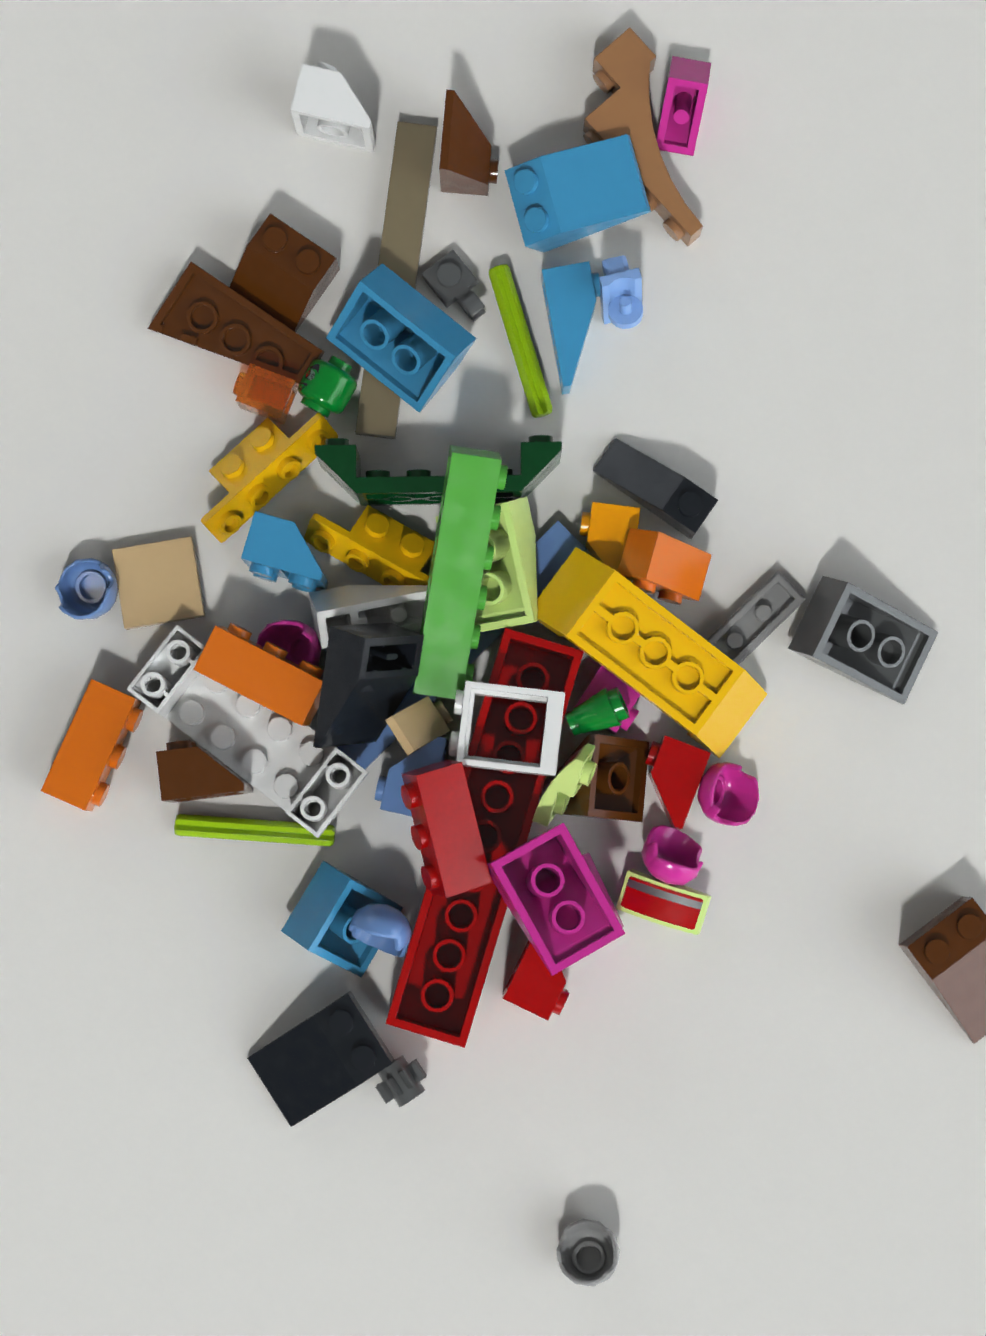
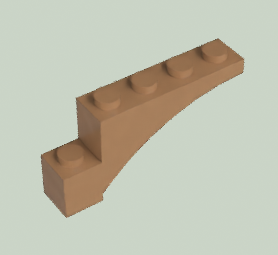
[583,28,703,246]

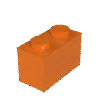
[618,528,711,605]

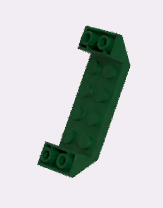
[315,435,562,506]

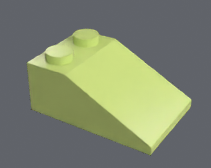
[435,496,538,632]

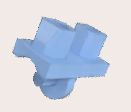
[599,255,643,329]

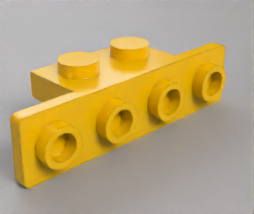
[201,413,338,543]
[304,505,434,585]

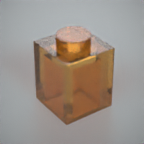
[233,363,298,425]

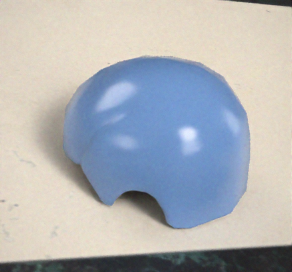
[55,558,118,620]
[348,904,412,958]

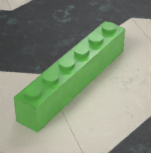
[412,445,508,699]

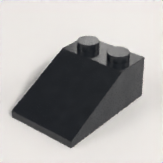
[247,991,394,1127]

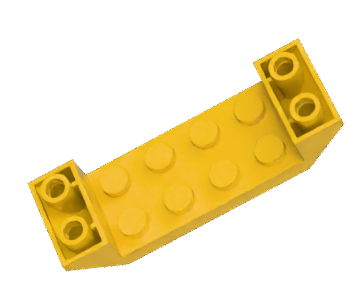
[537,547,767,759]

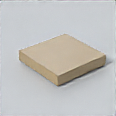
[112,536,206,630]

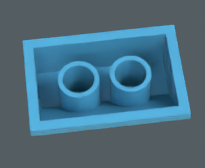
[326,263,477,413]

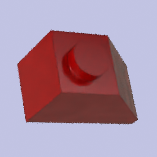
[645,735,711,830]

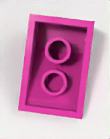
[487,823,625,976]

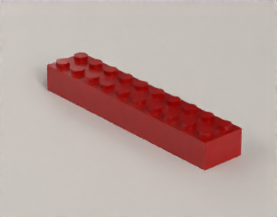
[385,628,584,1048]

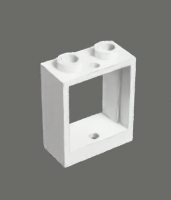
[449,681,565,777]

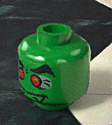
[298,355,357,418]

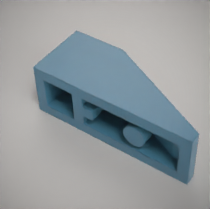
[541,261,600,395]

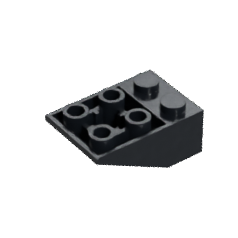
[313,623,424,748]

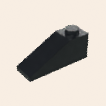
[593,438,718,539]

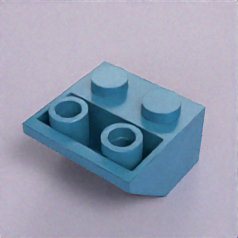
[241,511,328,593]

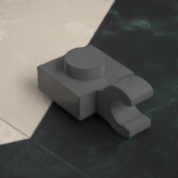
[421,250,486,322]

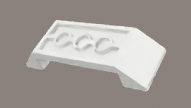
[127,625,369,838]

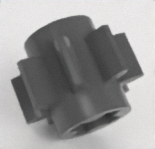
[375,1055,427,1107]

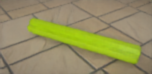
[489,264,553,418]
[174,814,335,846]

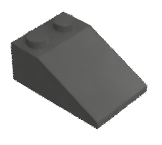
[788,576,938,704]

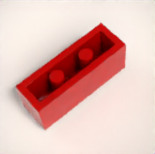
[401,760,492,898]

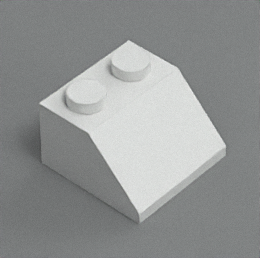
[290,62,375,152]

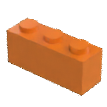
[193,622,324,726]
[41,679,143,811]

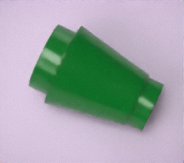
[565,687,630,736]

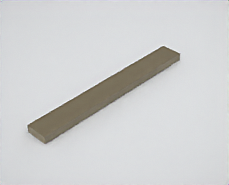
[355,121,437,439]

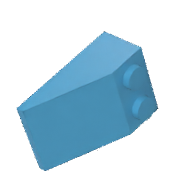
[504,134,651,253]

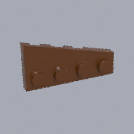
[147,262,325,384]

